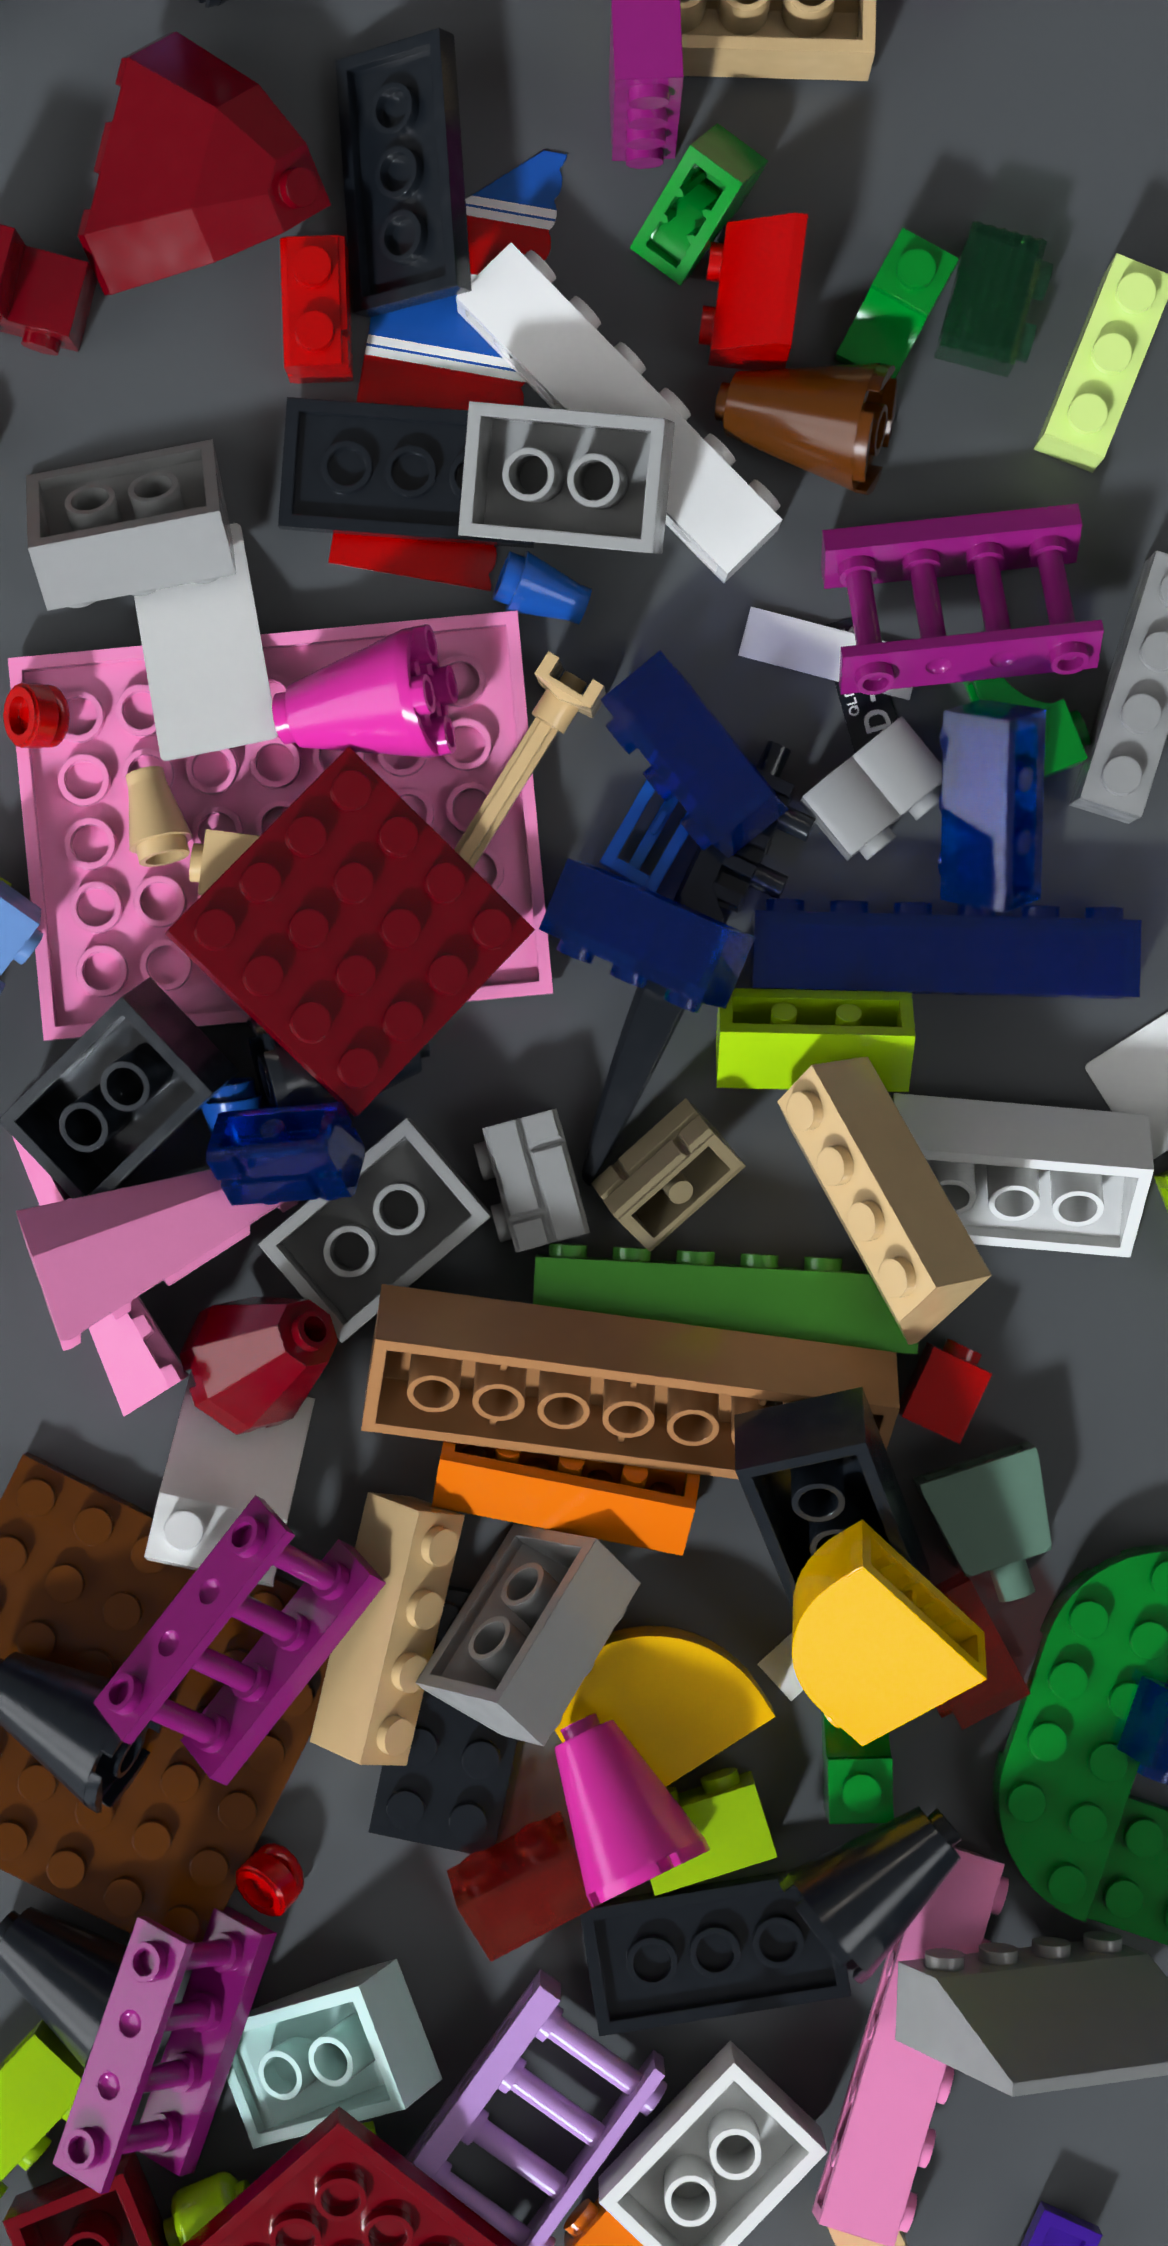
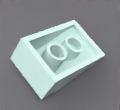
[227,1959,442,2149]

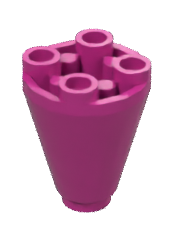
[272,624,458,758]

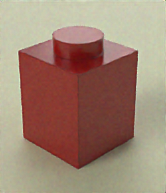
[898,1338,992,1444]

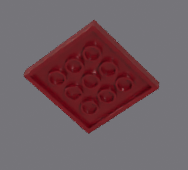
[165,746,535,1117]
[182,2106,517,2246]

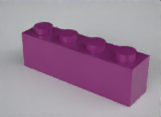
[609,0,684,169]

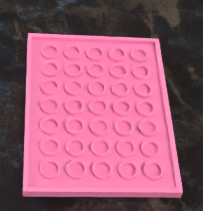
[8,610,554,1041]

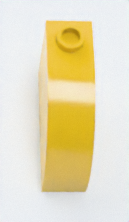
[792,1520,987,1747]
[555,1626,775,1787]

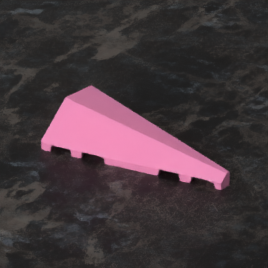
[12,1136,189,1416]
[16,1144,342,1351]

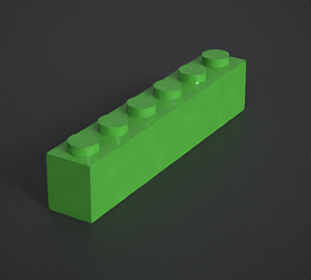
[533,1243,918,1354]

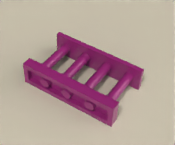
[821,503,1104,695]
[93,1495,386,1786]
[52,1907,277,2194]

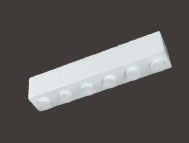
[456,242,783,583]

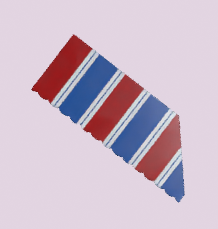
[328,150,567,591]

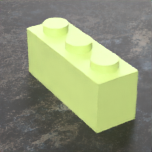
[1034,253,1168,473]

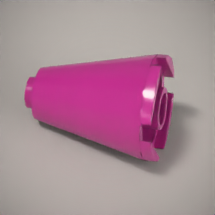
[554,1713,710,1907]

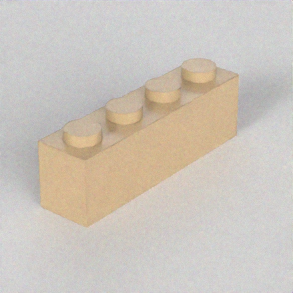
[310,1492,465,1766]

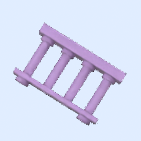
[405,1969,667,2246]

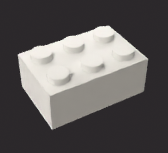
[598,2040,827,2246]

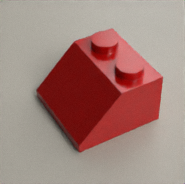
[698,212,808,371]

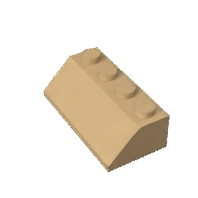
[680,0,876,81]
[777,1056,992,1345]

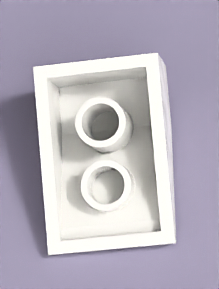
[144,1372,315,1587]

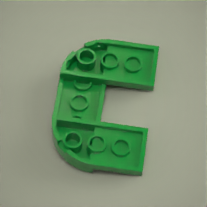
[993,1545,1168,1945]

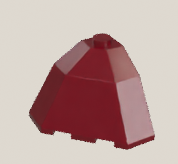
[77,31,331,295]

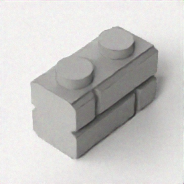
[474,1108,590,1252]

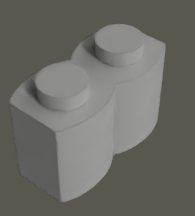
[799,716,951,861]

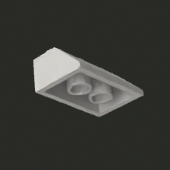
[26,439,236,611]
[416,1524,641,1746]

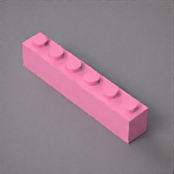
[812,1846,1009,2246]

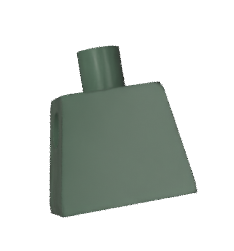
[913,1441,1052,1602]

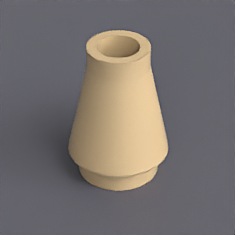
[125,766,193,867]

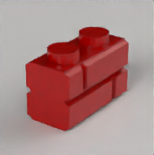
[280,235,354,384]

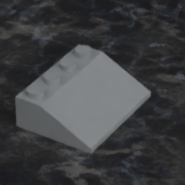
[895,1931,1168,2097]

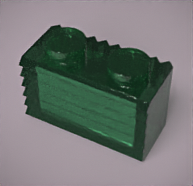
[934,221,1053,377]

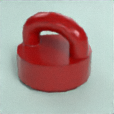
[3,683,70,748]
[236,1843,305,1917]

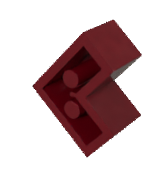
[0,224,98,356]

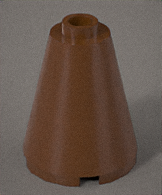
[715,363,897,495]

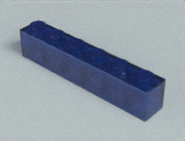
[750,899,1142,999]

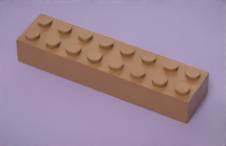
[361,1284,900,1480]

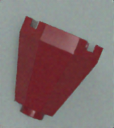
[179,1297,338,1435]

